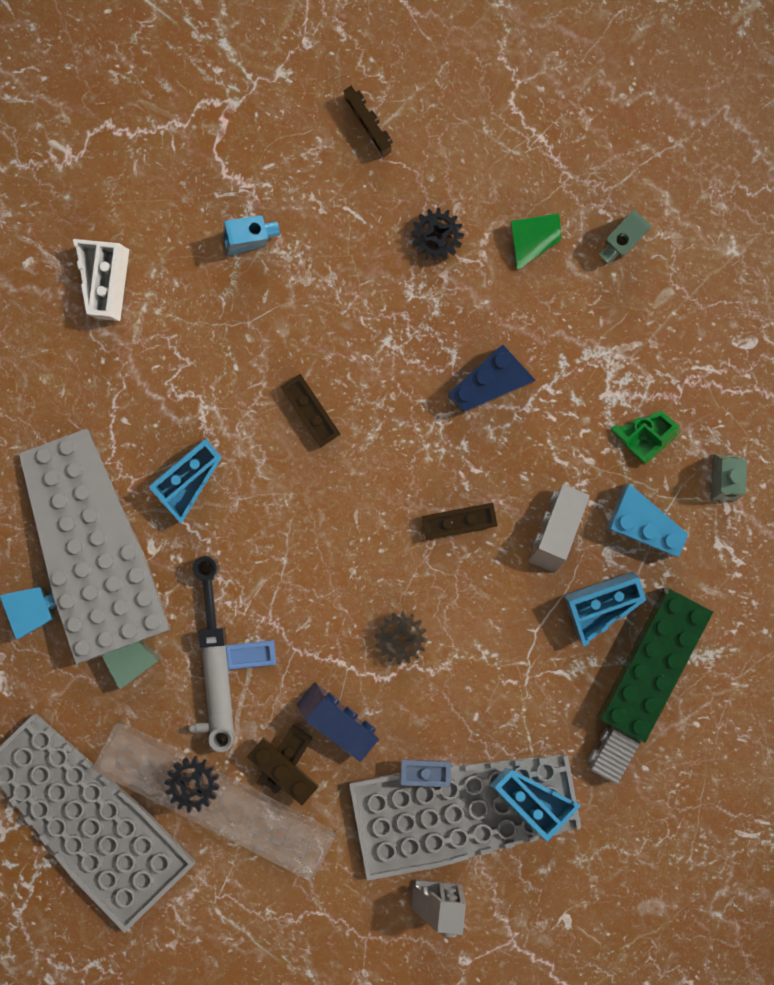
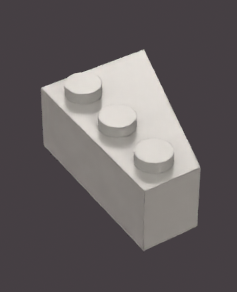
[528,484,590,573]
[411,879,466,937]

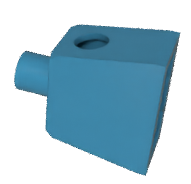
[222,215,280,256]
[0,587,57,640]

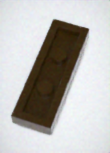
[343,85,393,158]
[281,374,341,448]
[421,503,498,540]
[247,737,319,806]

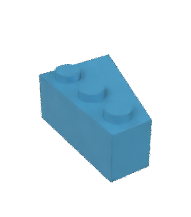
[149,438,222,524]
[606,484,688,557]
[563,572,646,647]
[489,768,581,842]

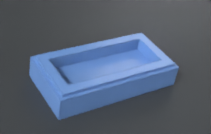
[226,640,277,670]

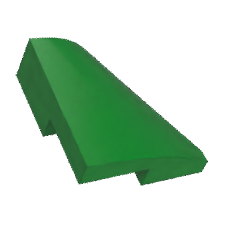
[510,213,561,270]
[611,411,680,466]

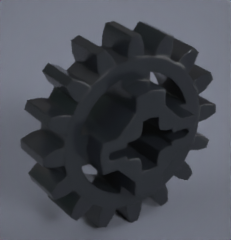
[411,208,464,262]
[164,756,220,813]

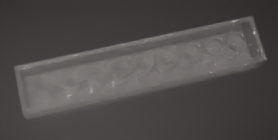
[92,721,336,882]

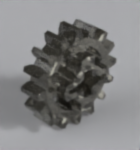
[375,611,428,665]

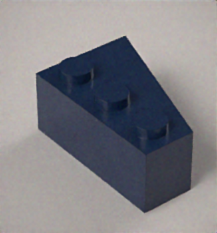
[447,344,536,414]
[297,682,379,762]

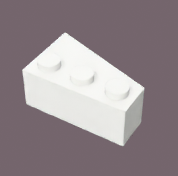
[73,239,129,321]

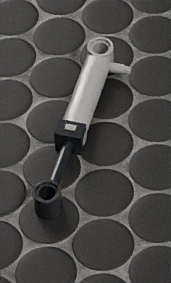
[189,556,236,752]

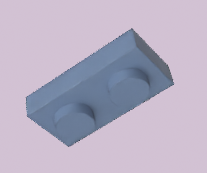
[401,759,451,787]

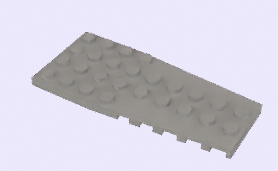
[19,429,171,664]
[0,714,196,933]
[349,754,581,881]

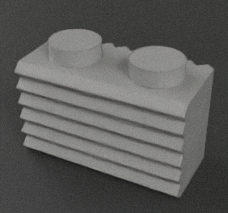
[588,726,641,785]

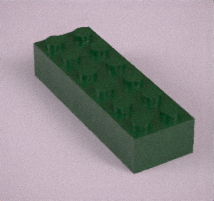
[597,588,713,743]

